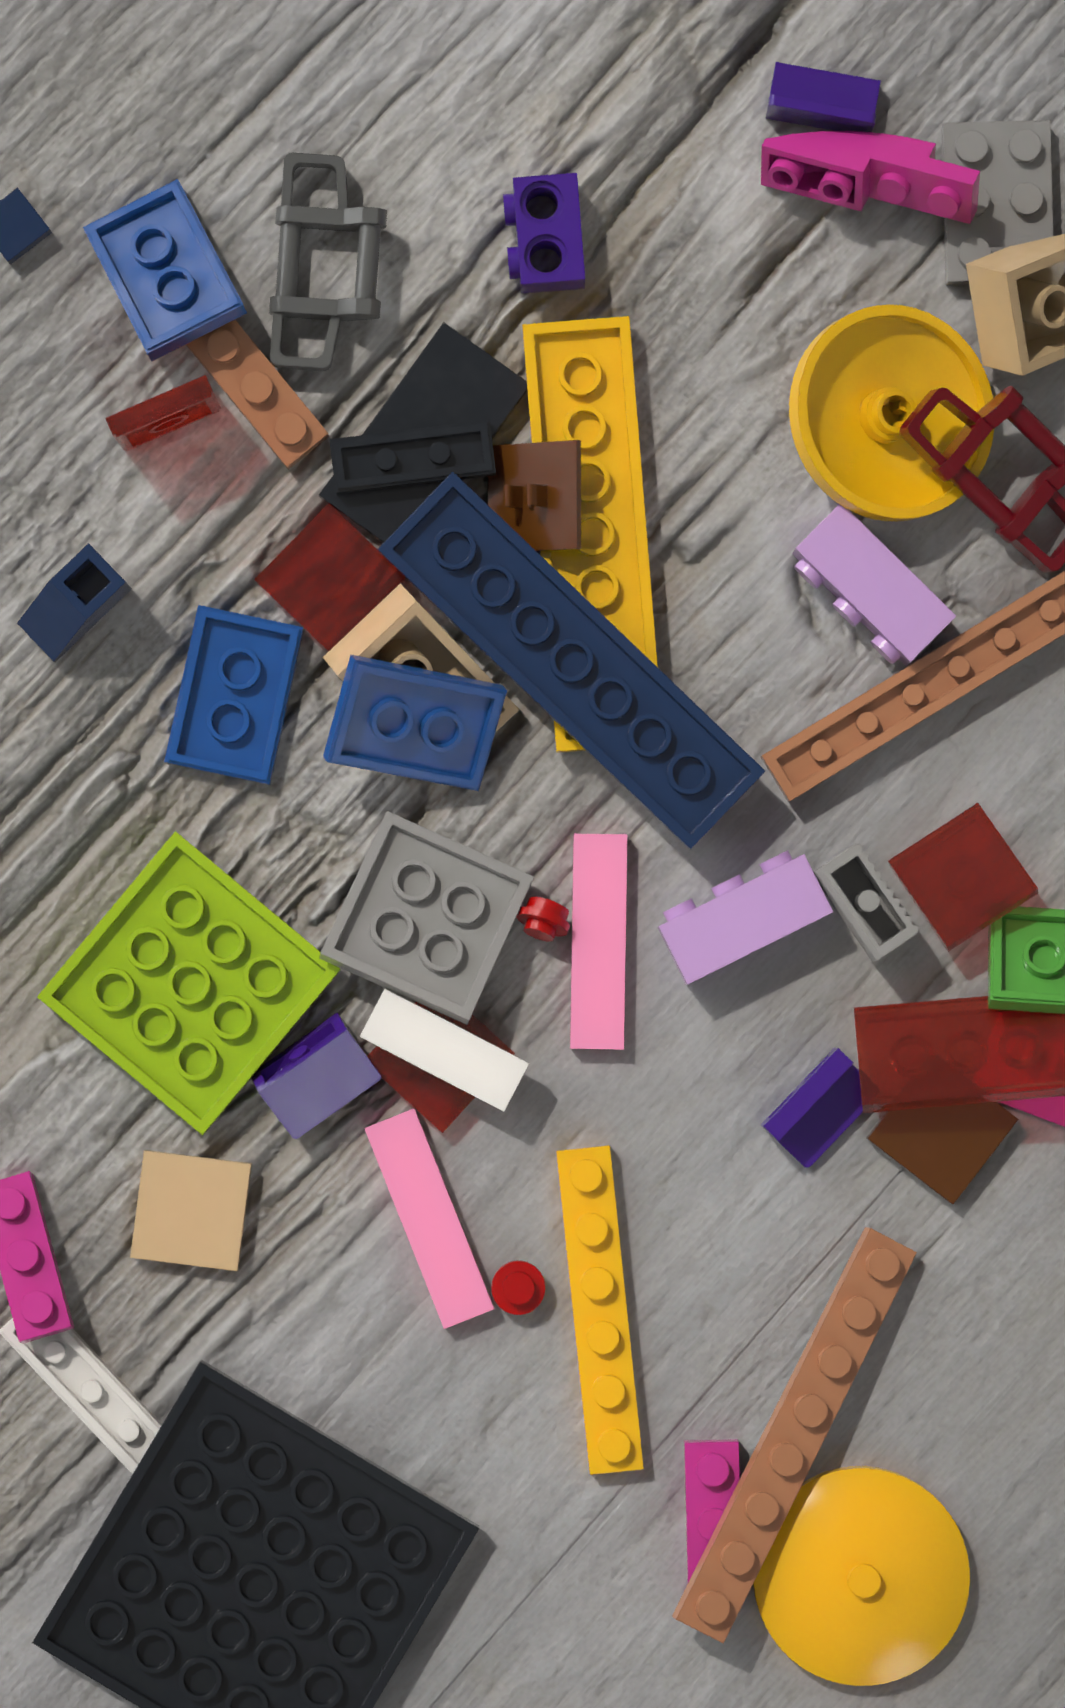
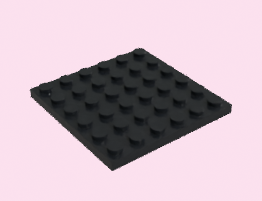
[32,1359,479,1708]

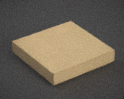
[130,1150,252,1271]

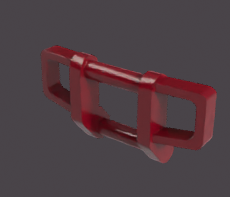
[900,386,1065,572]

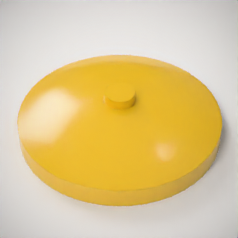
[789,304,994,522]
[753,1466,970,1686]

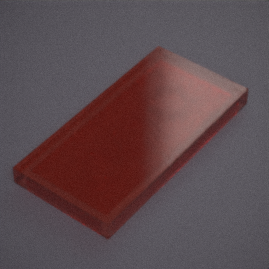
[854,996,1065,1113]

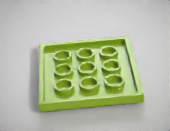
[37,831,342,1135]

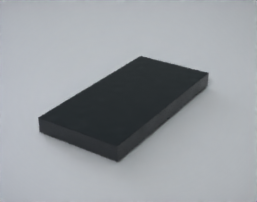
[319,322,527,543]

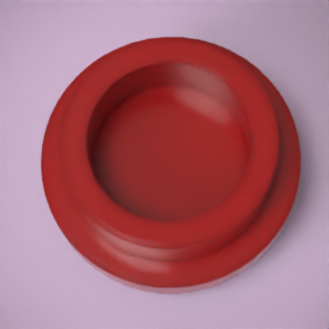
[517,897,570,942]
[491,1260,545,1315]

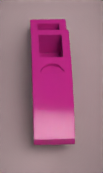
[761,131,980,224]

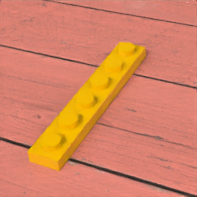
[556,1145,644,1475]

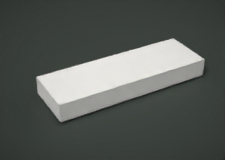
[360,989,529,1112]

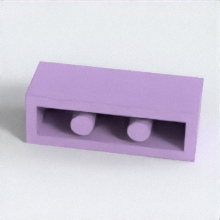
[792,505,956,666]
[657,850,833,985]

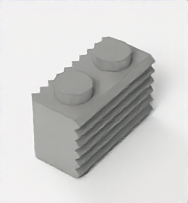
[814,844,919,962]

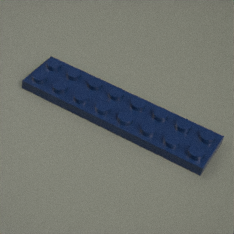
[378,472,765,850]

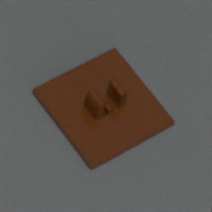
[488,440,581,551]

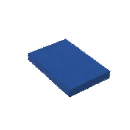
[83,179,247,362]
[164,605,304,785]
[323,654,507,791]

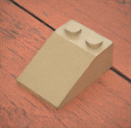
[966,234,1065,376]
[323,583,520,733]

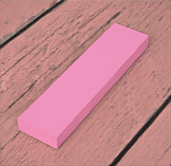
[570,833,627,1050]
[364,1108,494,1329]

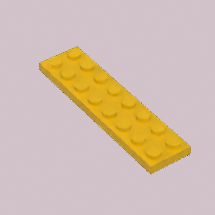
[522,316,658,753]

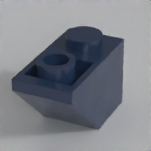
[17,543,132,662]

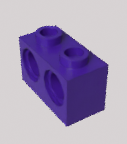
[503,173,585,294]

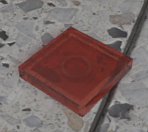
[105,375,221,451]
[254,503,406,652]
[888,803,1039,952]

